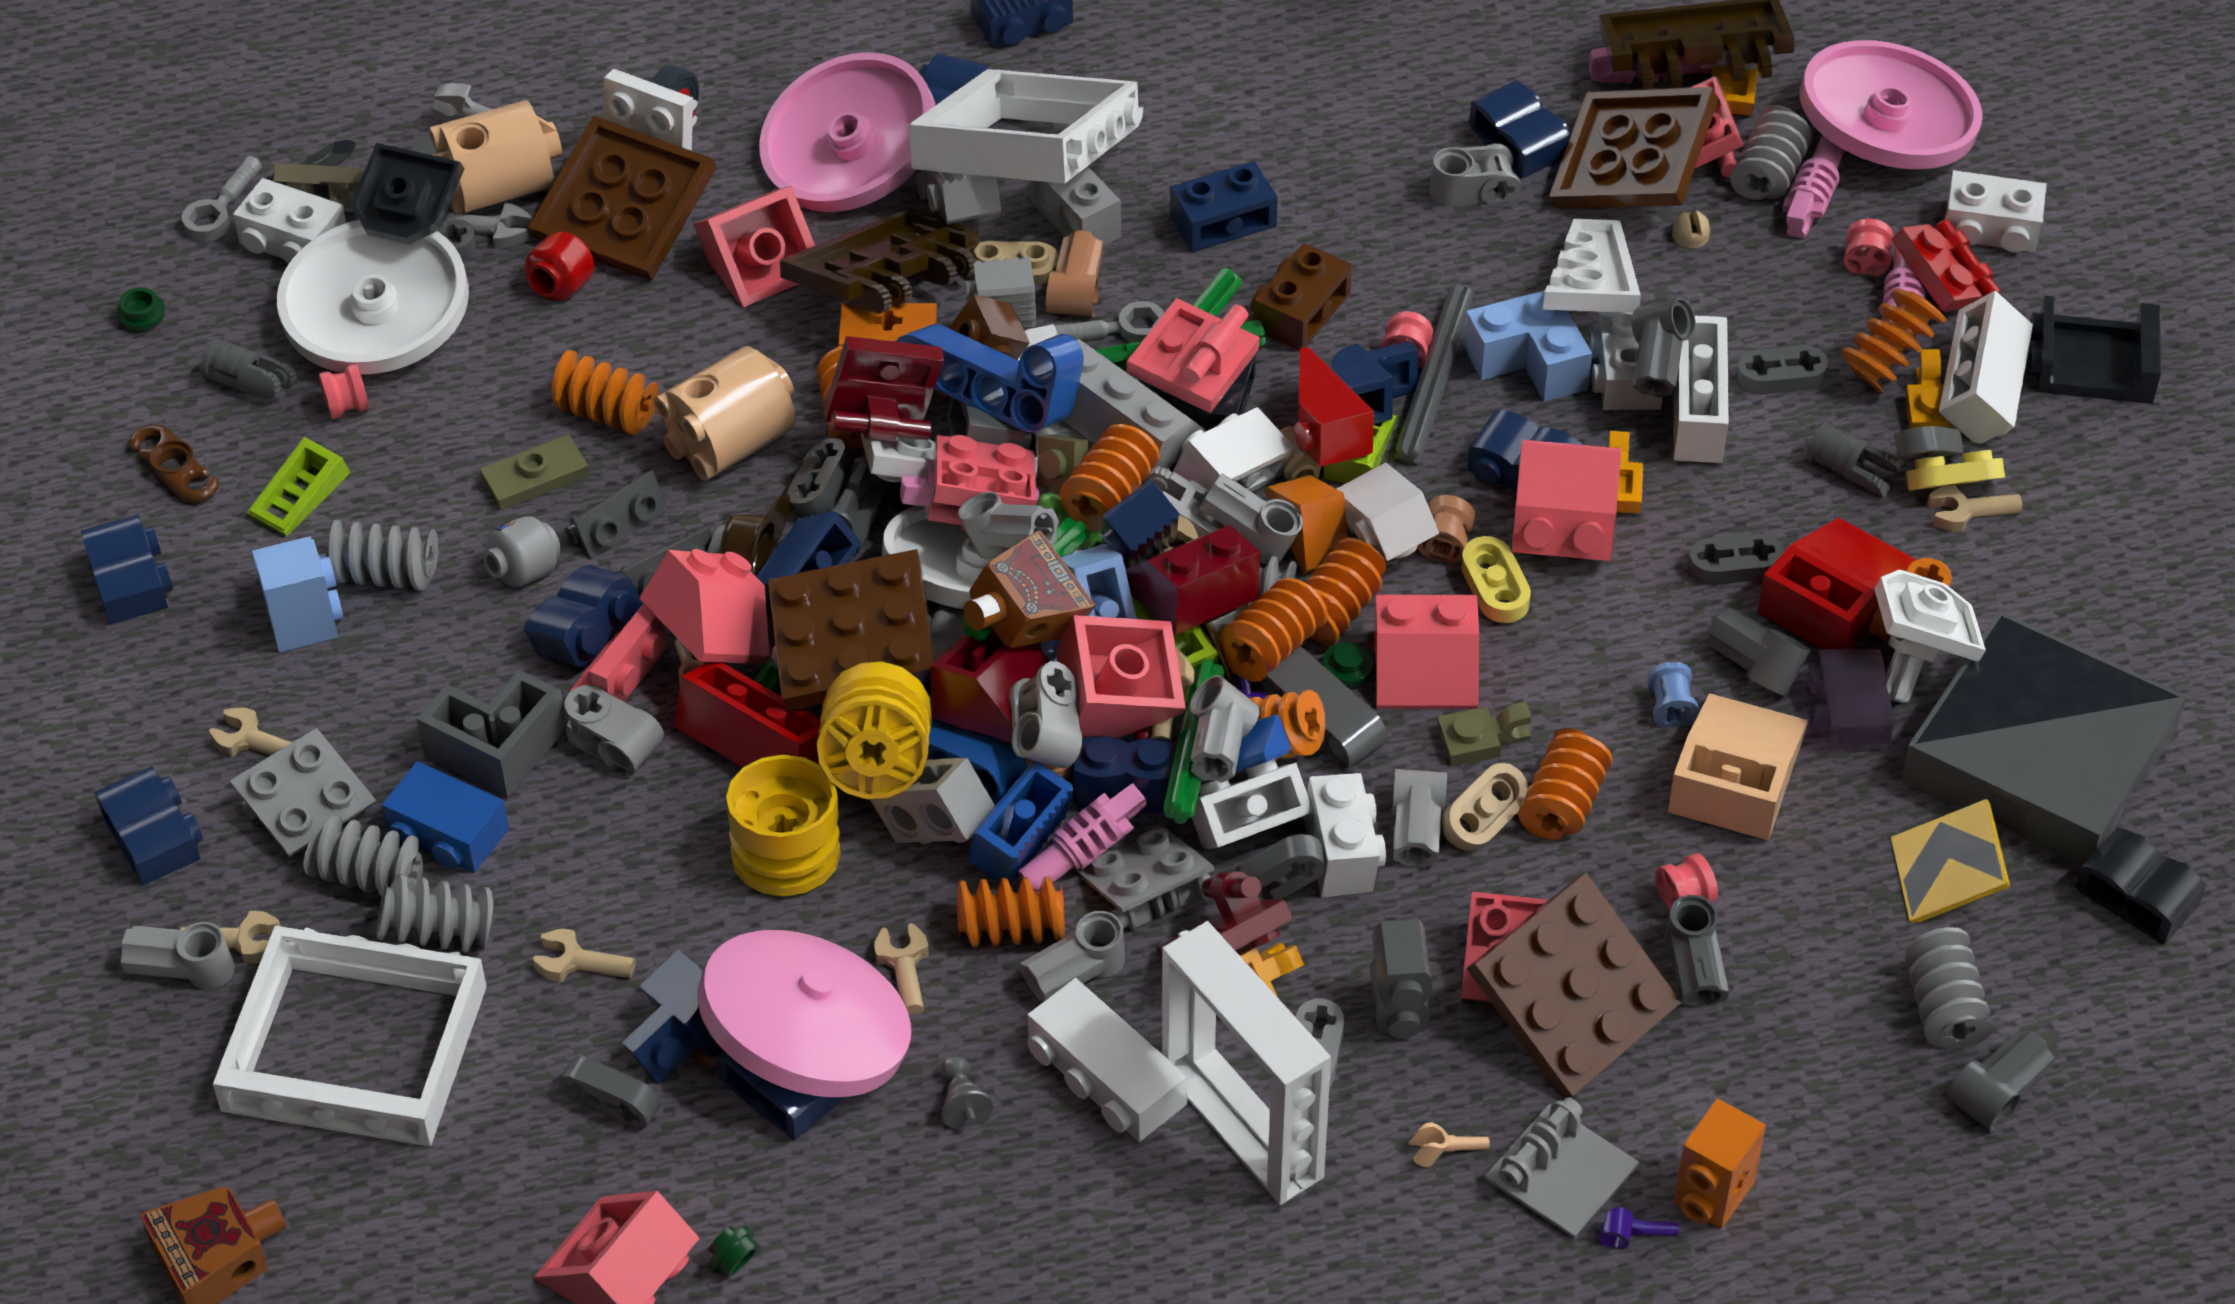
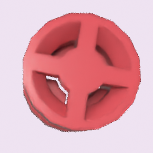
[1844,218,1894,276]
[1380,311,1433,369]
[318,364,369,420]
[1655,853,1718,910]

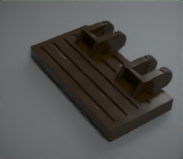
[1599,0,1794,90]
[780,207,979,314]

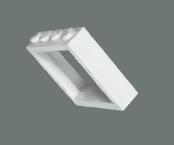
[909,69,1143,184]
[1162,921,1331,1205]
[213,926,487,1146]

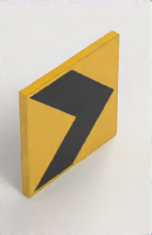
[1891,799,2010,923]

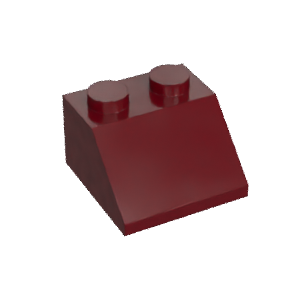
[1125,525,1261,635]

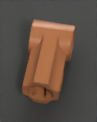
[1046,230,1103,318]

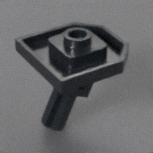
[351,143,465,245]

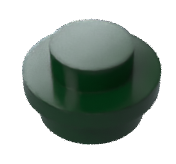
[116,287,165,331]
[1323,642,1374,687]
[708,1225,760,1278]

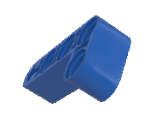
[895,324,1084,433]

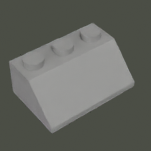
[1063,339,1207,482]

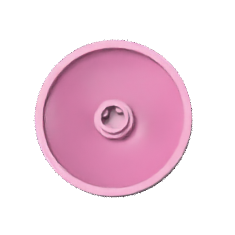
[1800,40,1983,169]
[759,52,936,212]
[697,930,911,1097]

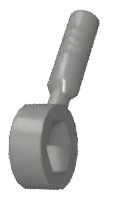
[182,156,262,242]
[1054,301,1164,343]

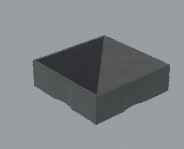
[1901,611,2187,866]

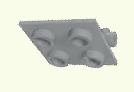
[230,728,377,857]
[1077,827,1215,931]
[1484,1097,1639,1239]

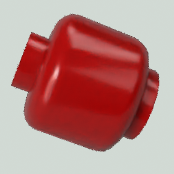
[524,231,595,301]

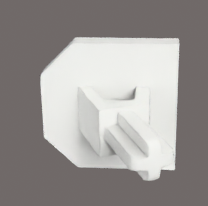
[1874,570,1986,703]

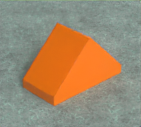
[1264,475,1348,575]

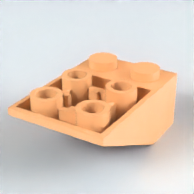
[1668,693,1808,841]

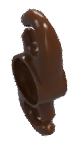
[129,424,219,504]

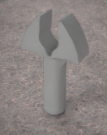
[431,83,492,123]
[444,203,532,249]

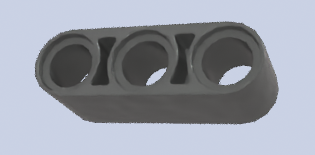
[1252,647,1388,771]

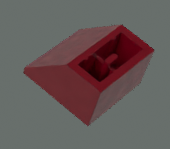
[931,631,1061,743]

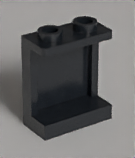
[2028,295,2161,404]

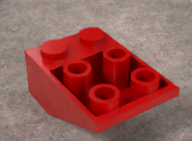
[1757,517,1917,661]

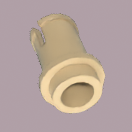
[1280,426,1321,481]

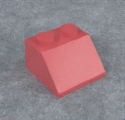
[693,186,815,308]
[1512,440,1621,561]
[639,549,770,664]
[1374,595,1479,709]
[1055,615,1186,738]
[533,1191,700,1304]

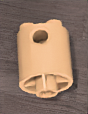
[429,100,563,214]
[653,346,796,481]

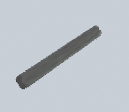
[1395,284,1474,465]

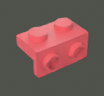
[571,603,667,706]

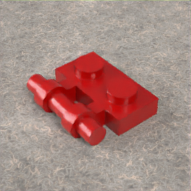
[1891,219,2001,312]

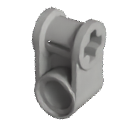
[1429,144,1521,206]
[1009,661,1082,768]
[565,685,664,776]

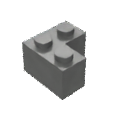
[416,670,567,798]

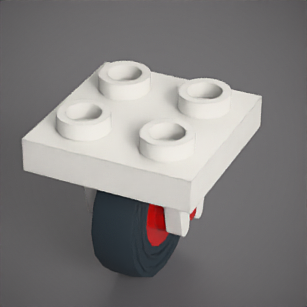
[604,65,699,151]

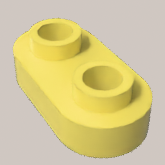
[1906,450,2005,491]
[1461,536,1531,623]

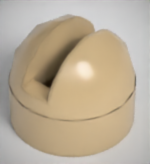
[1672,210,1710,248]

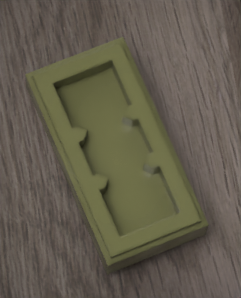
[480,434,590,511]

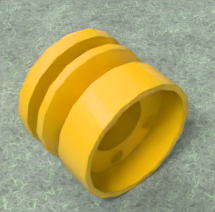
[817,662,932,799]
[726,755,841,897]

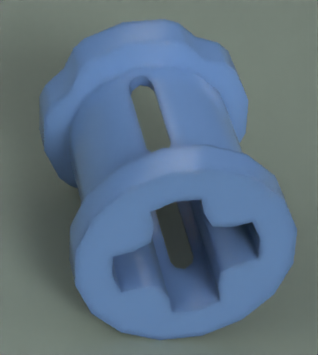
[1647,662,1699,728]

